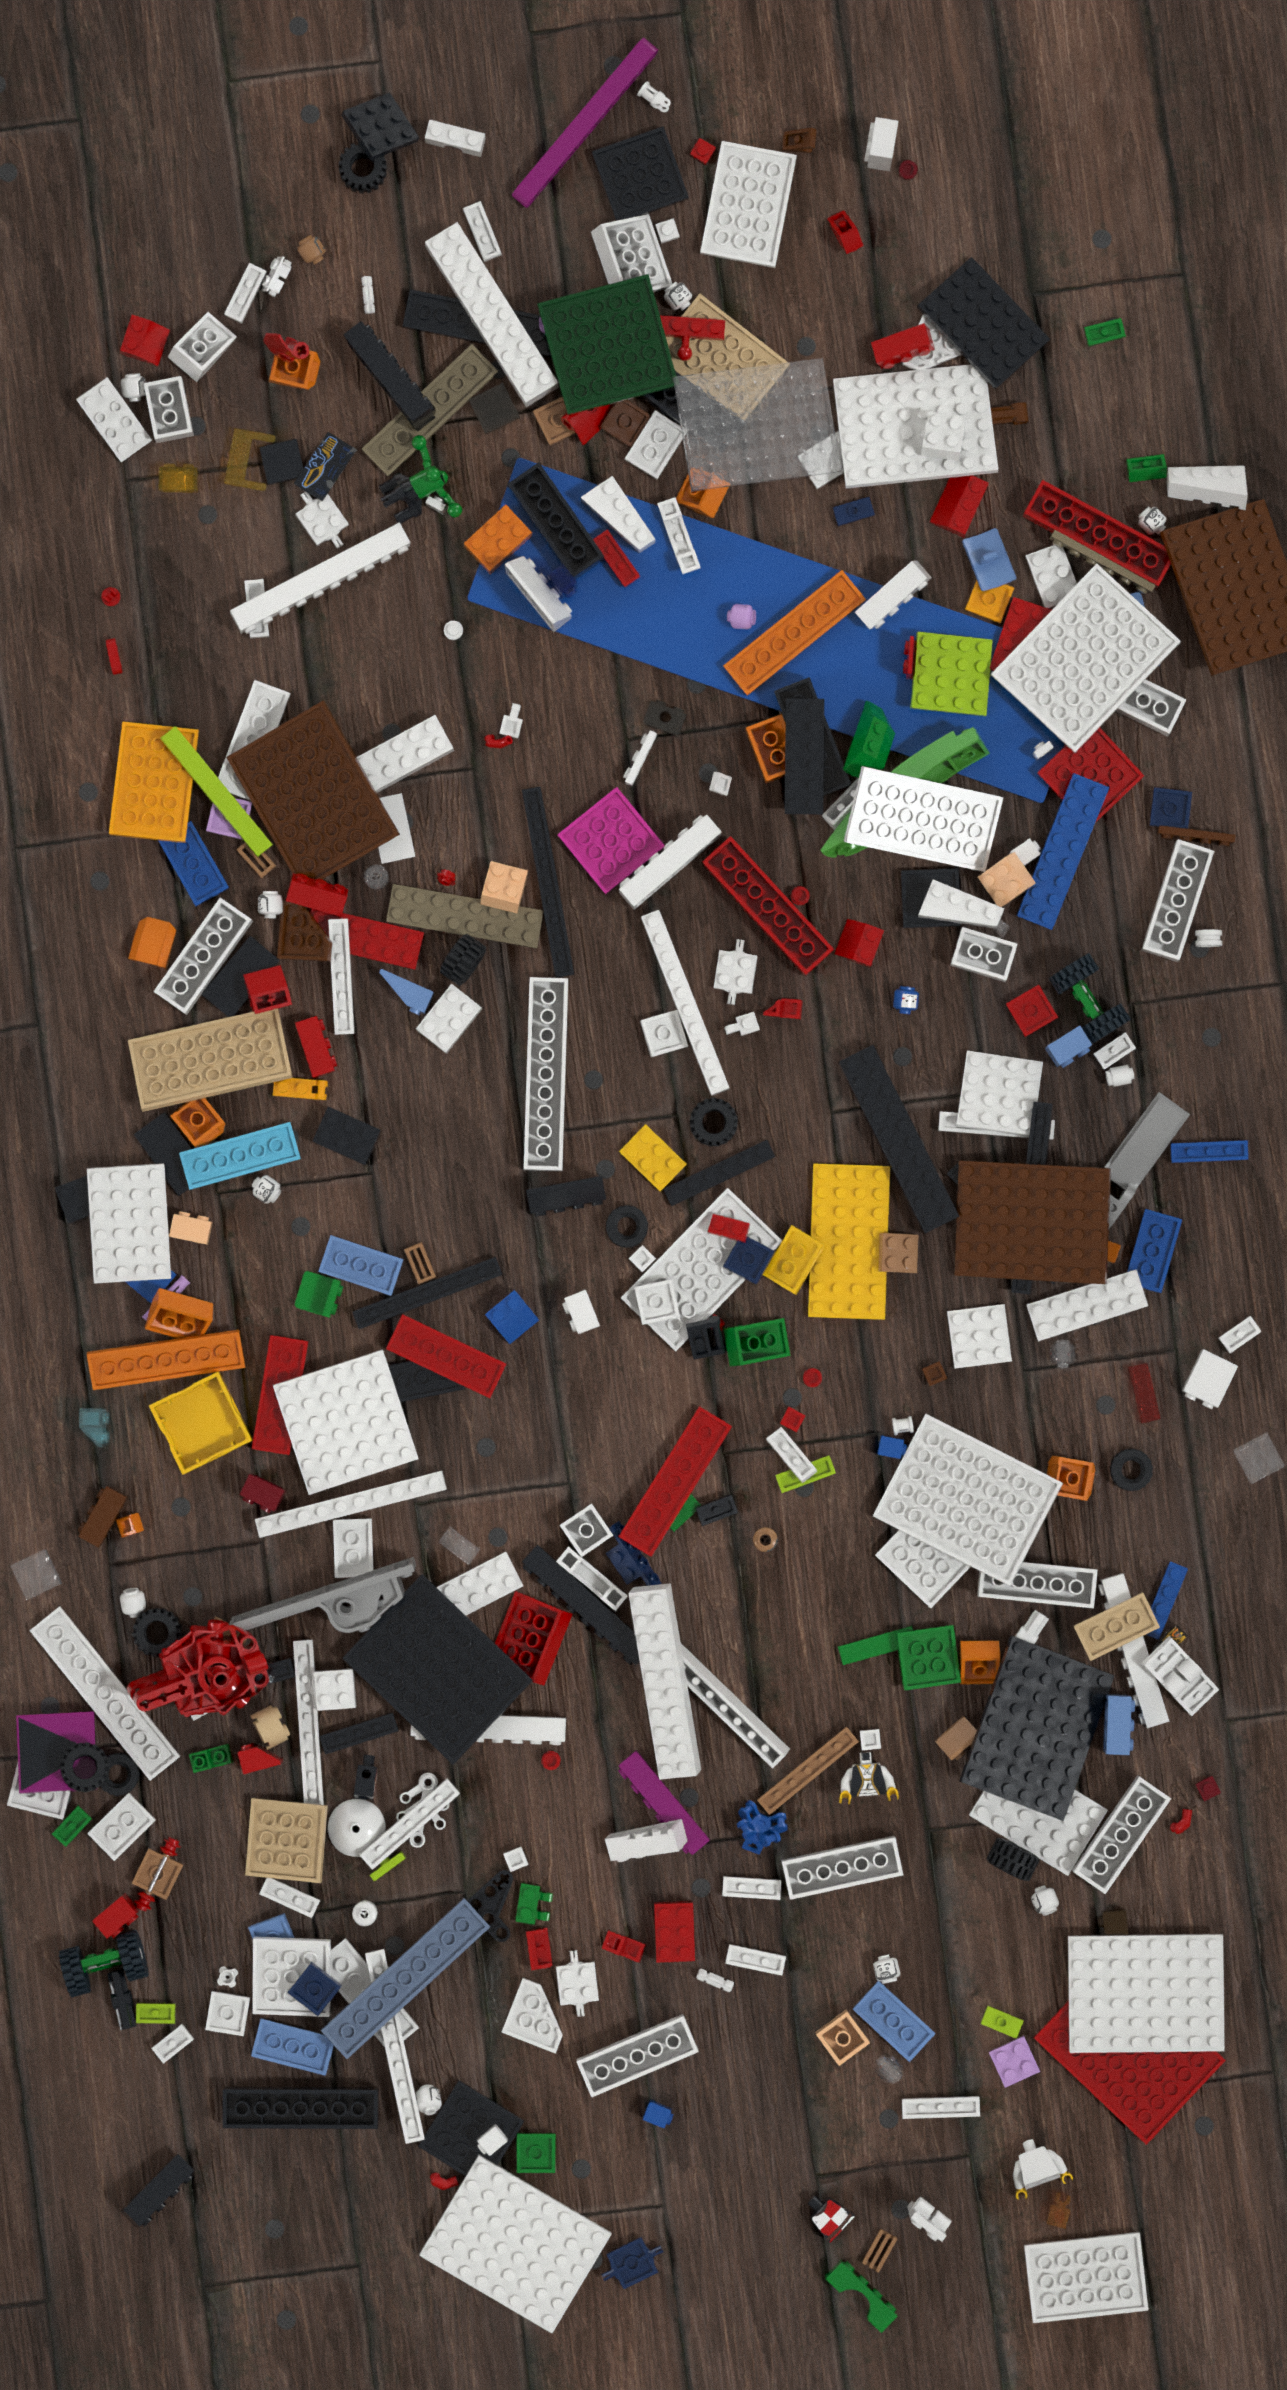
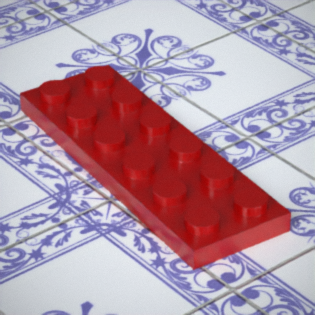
[310,909,424,970]
[386,1314,506,1398]
[252,1335,309,1455]

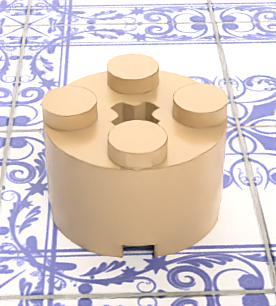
[250,1705,290,1750]

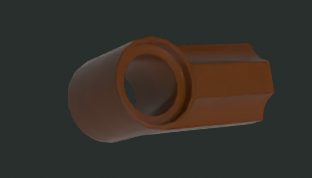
[991,402,1029,425]

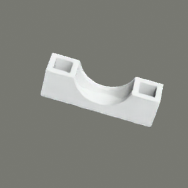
[556,1546,628,1611]

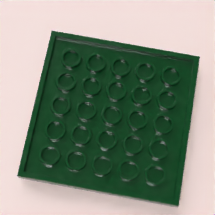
[537,274,679,415]

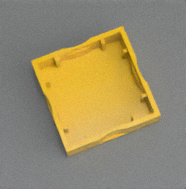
[149,1372,253,1475]

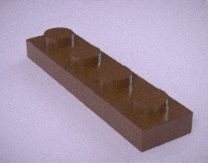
[1157,826,1236,847]

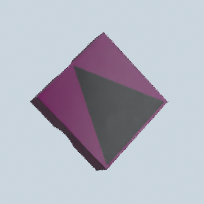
[16,1712,97,1794]

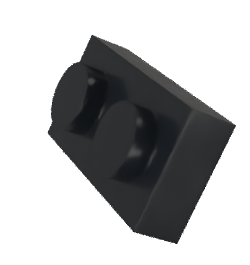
[695,1494,738,1526]
[255,1658,296,1685]

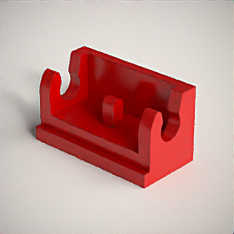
[526,1927,553,1970]

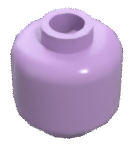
[727,604,756,629]

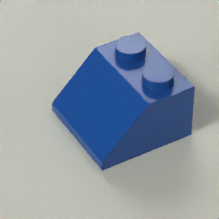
[485,1290,539,1344]

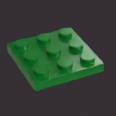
[896,1625,961,1690]

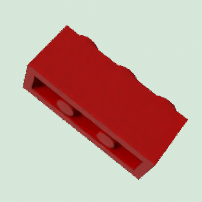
[871,323,935,369]
[286,873,348,917]
[295,1016,337,1078]

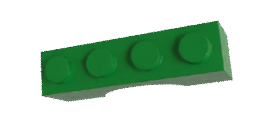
[825,2260,898,2333]

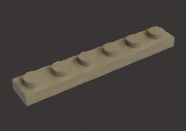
[1049,530,1155,595]

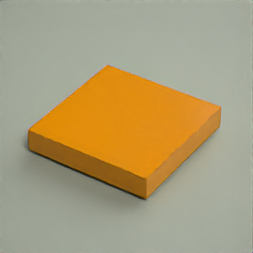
[965,580,1014,624]

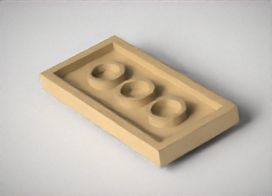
[1073,1592,1160,1661]

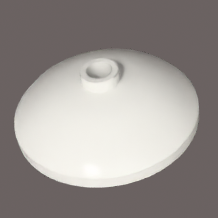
[328,1799,386,1857]

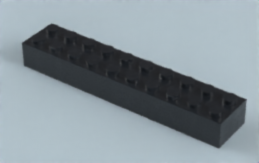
[838,1045,959,1234]

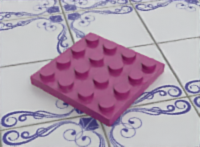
[557,787,665,895]

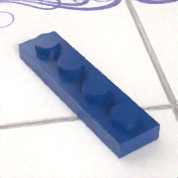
[1170,1140,1248,1163]
[1146,1561,1188,1640]

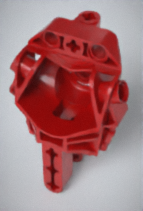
[127,1620,269,1717]

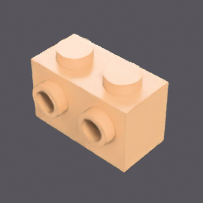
[169,1211,213,1245]

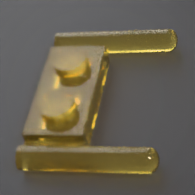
[224,428,276,491]

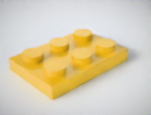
[619,1124,687,1192]
[763,1225,825,1295]

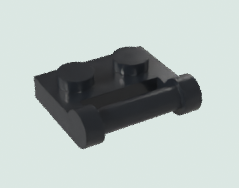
[686,1316,727,1360]

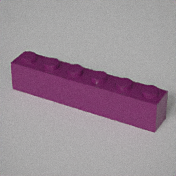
[618,1750,710,1855]

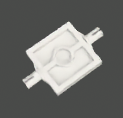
[295,491,349,549]
[714,939,758,1005]
[556,1950,599,2017]

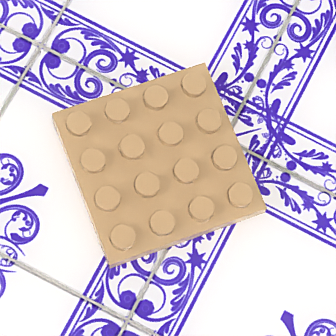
[245,1798,328,1883]

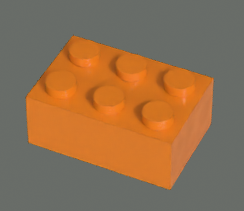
[464,505,532,575]

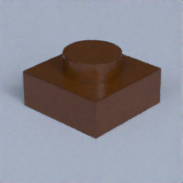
[922,1361,947,1386]

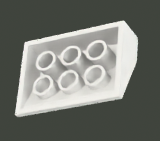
[591,214,672,293]
[505,556,572,632]

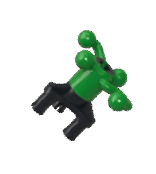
[379,435,462,524]

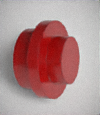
[791,886,810,905]
[803,1368,822,1387]
[541,1751,561,1770]

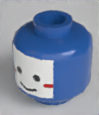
[893,986,919,1014]

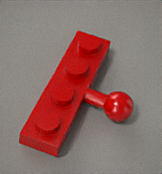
[660,315,725,361]

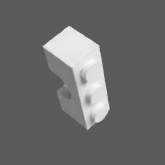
[425,120,486,157]

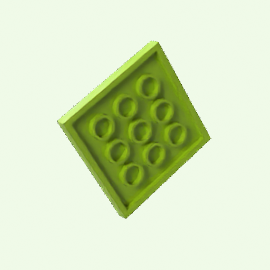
[910,632,992,716]

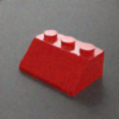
[929,475,989,538]

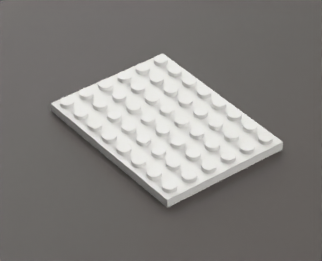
[833,364,998,488]
[991,564,1181,753]
[873,1414,1063,1586]
[1068,1934,1224,2053]
[419,2155,612,2333]

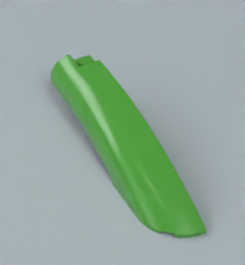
[821,727,990,858]

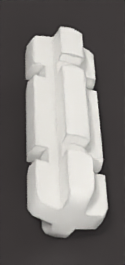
[362,276,375,314]
[696,1969,734,1992]

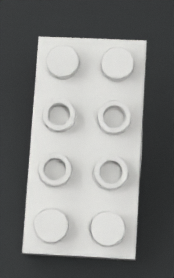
[76,377,152,462]
[1142,1636,1219,1716]
[907,2197,952,2242]

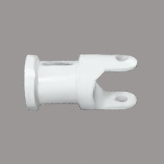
[637,81,671,112]

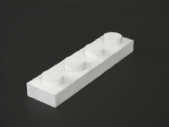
[902,2096,980,2119]

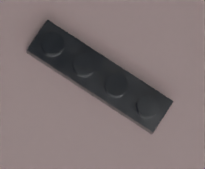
[319,1713,399,1755]

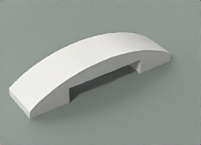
[657,497,701,574]

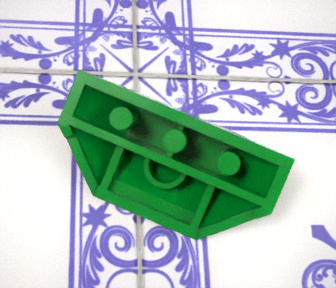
[843,701,895,778]

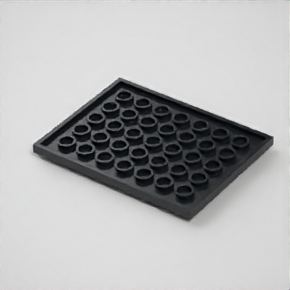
[343,1574,534,1765]
[959,1636,1115,1821]

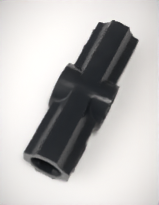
[107,1969,137,2030]

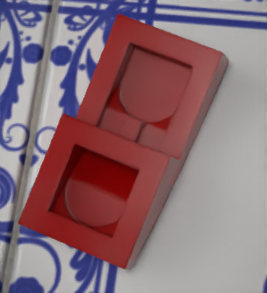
[602,1930,647,1963]

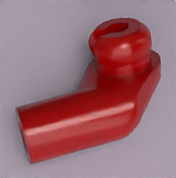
[484,734,513,749]
[1170,1809,1192,1834]
[430,2172,459,2190]

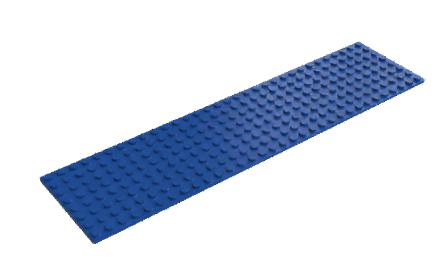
[468,458,1064,803]

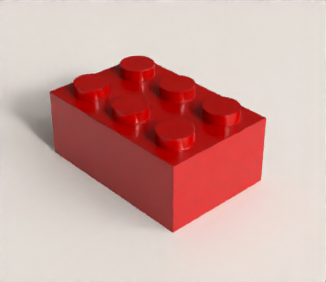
[654,1901,695,1963]

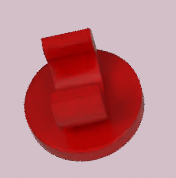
[101,587,121,607]

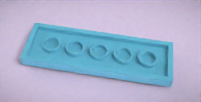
[179,1122,301,1190]

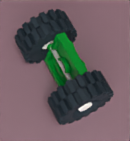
[1048,953,1131,1044]
[59,1930,149,1998]

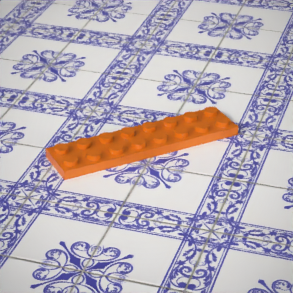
[723,570,866,696]
[87,1329,245,1390]

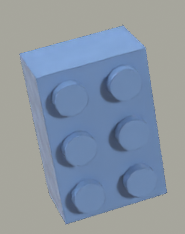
[1103,1694,1135,1755]

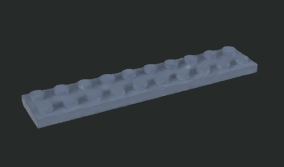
[321,1898,490,2059]

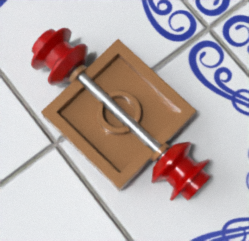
[132,1837,184,1912]

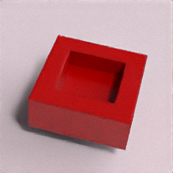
[690,138,716,165]
[780,1407,806,1433]

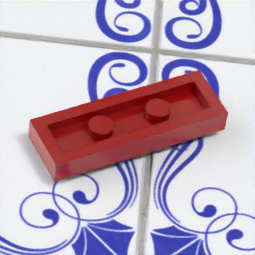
[593,529,640,588]

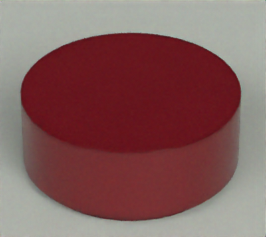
[898,160,918,180]

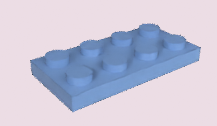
[318,1235,404,1296]
[852,1981,936,2062]
[251,2018,334,2076]

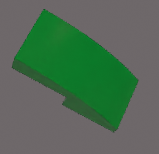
[189,1744,234,1773]

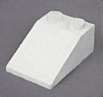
[168,312,237,382]

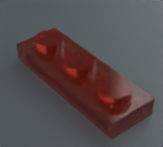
[1128,1363,1161,1424]

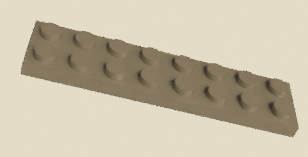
[362,344,498,477]
[386,884,544,949]

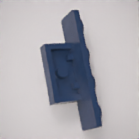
[606,1521,662,1586]

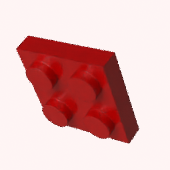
[1005,985,1058,1037]

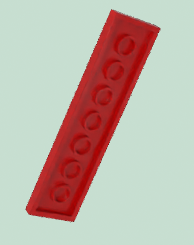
[619,1406,732,1557]

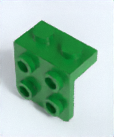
[295,1271,344,1318]

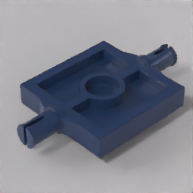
[601,2237,664,2289]

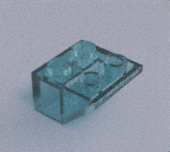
[79,1408,110,1447]

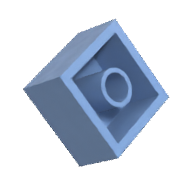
[1045,1026,1092,1068]

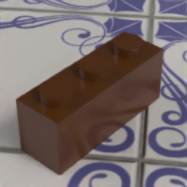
[78,1486,128,1548]

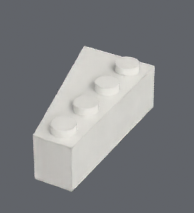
[581,476,655,553]
[918,880,1004,929]
[605,1819,688,1862]

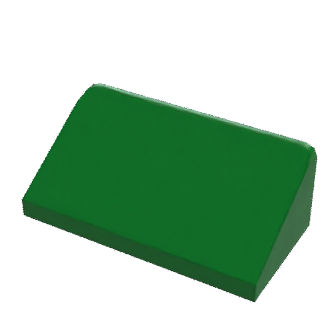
[1126,454,1167,482]

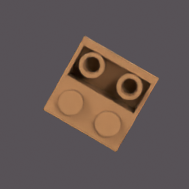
[935,1716,977,1760]

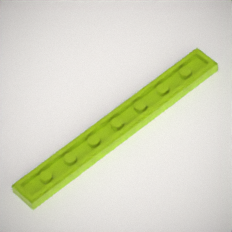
[160,726,273,857]

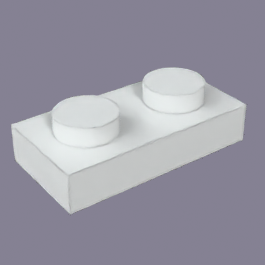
[1093,1032,1136,1069]
[1219,1316,1261,1354]
[151,2024,194,2064]

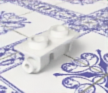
[261,256,292,297]

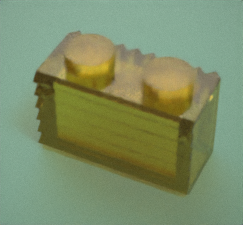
[158,464,199,493]

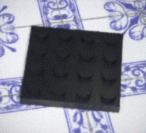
[592,126,689,221]
[418,2080,525,2176]

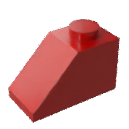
[827,210,864,254]

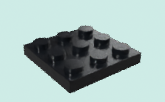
[341,92,419,160]
[901,868,961,929]

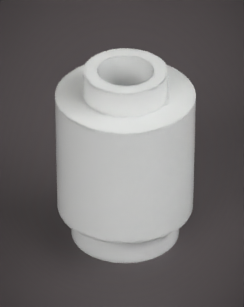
[1105,1065,1134,1087]

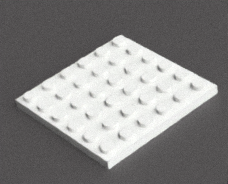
[273,1349,418,1495]

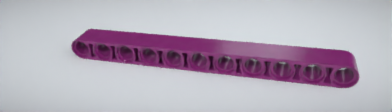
[512,38,659,208]

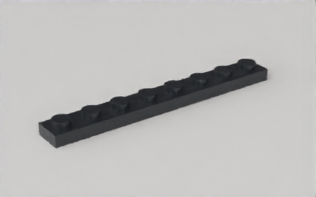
[352,1257,503,1330]

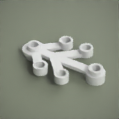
[396,1773,450,1848]

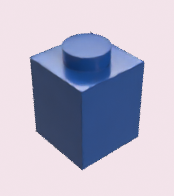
[877,1436,907,1459]
[643,2100,674,2128]

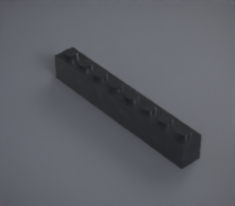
[522,1544,640,1665]

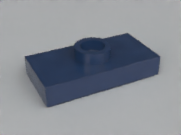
[833,497,875,527]

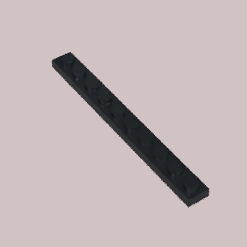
[522,786,574,978]
[1011,1101,1053,1295]

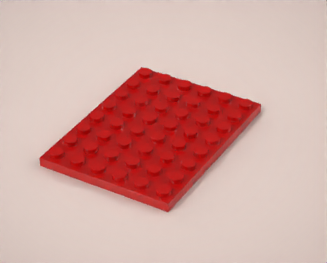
[1033,2000,1226,2145]

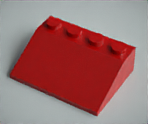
[495,1591,573,1686]

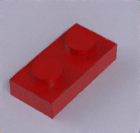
[708,1214,750,1243]

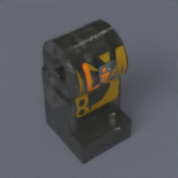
[1150,1624,1188,1651]

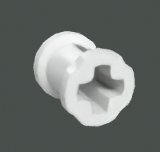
[892,1416,914,1435]

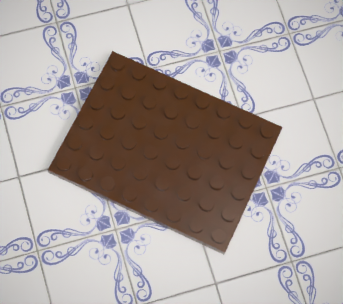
[1160,499,1287,676]
[226,700,400,880]
[955,1160,1111,1284]

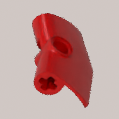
[263,333,309,363]
[561,403,614,445]

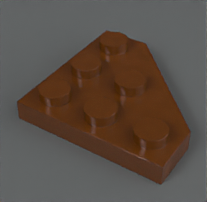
[277,901,332,962]

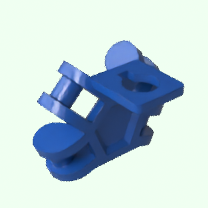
[737,1800,788,1854]

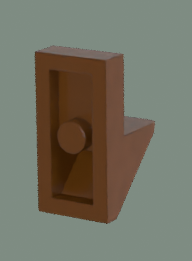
[782,128,816,153]

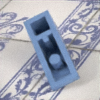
[380,969,434,1016]

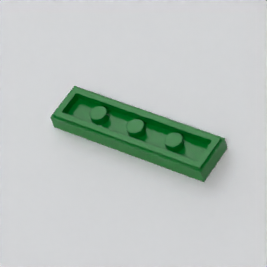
[838,1626,913,1665]

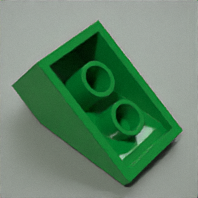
[723,1318,790,1366]

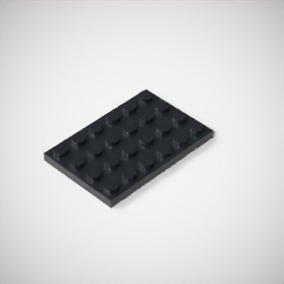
[917,257,1050,390]

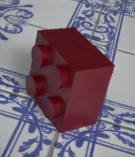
[239,1473,287,1513]

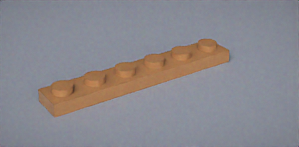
[757,1726,859,1815]

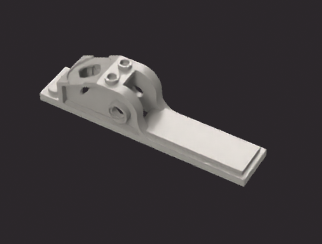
[1104,1092,1190,1229]
[229,1557,416,1633]

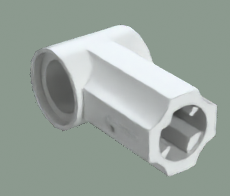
[1015,1610,1049,1644]

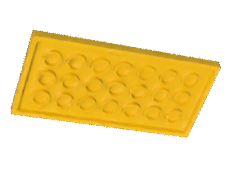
[808,1164,890,1320]

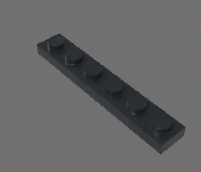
[663,1140,775,1207]

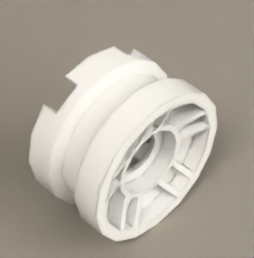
[1195,930,1222,947]

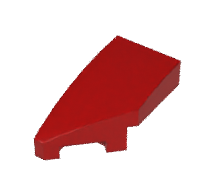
[763,998,803,1020]

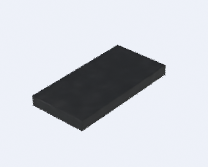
[201,936,280,1017]
[134,1112,192,1196]
[388,1361,465,1402]

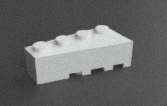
[1166,466,1247,510]
[855,561,932,630]

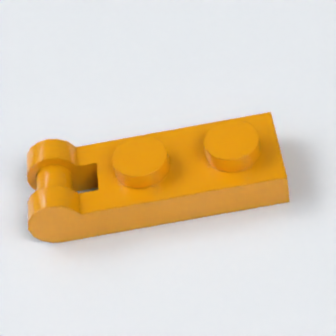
[273,1078,328,1100]

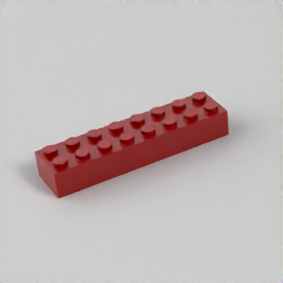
[1022,480,1171,590]
[702,836,834,977]

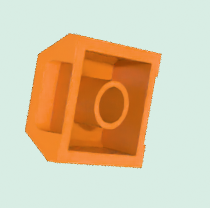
[269,350,320,390]
[128,917,177,969]
[170,1098,225,1147]
[1047,1456,1095,1501]

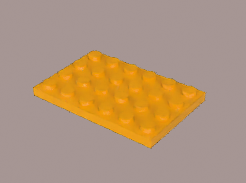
[109,722,199,843]

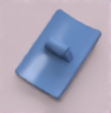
[962,528,1016,591]

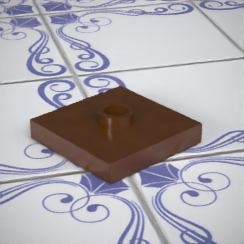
[599,400,651,448]

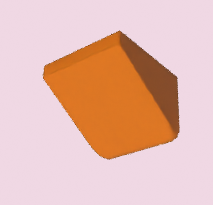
[1107,1241,1121,1263]
[116,1513,144,1538]

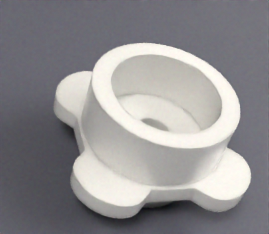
[217,1966,238,1988]

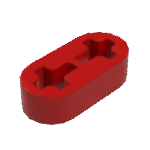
[106,638,123,675]

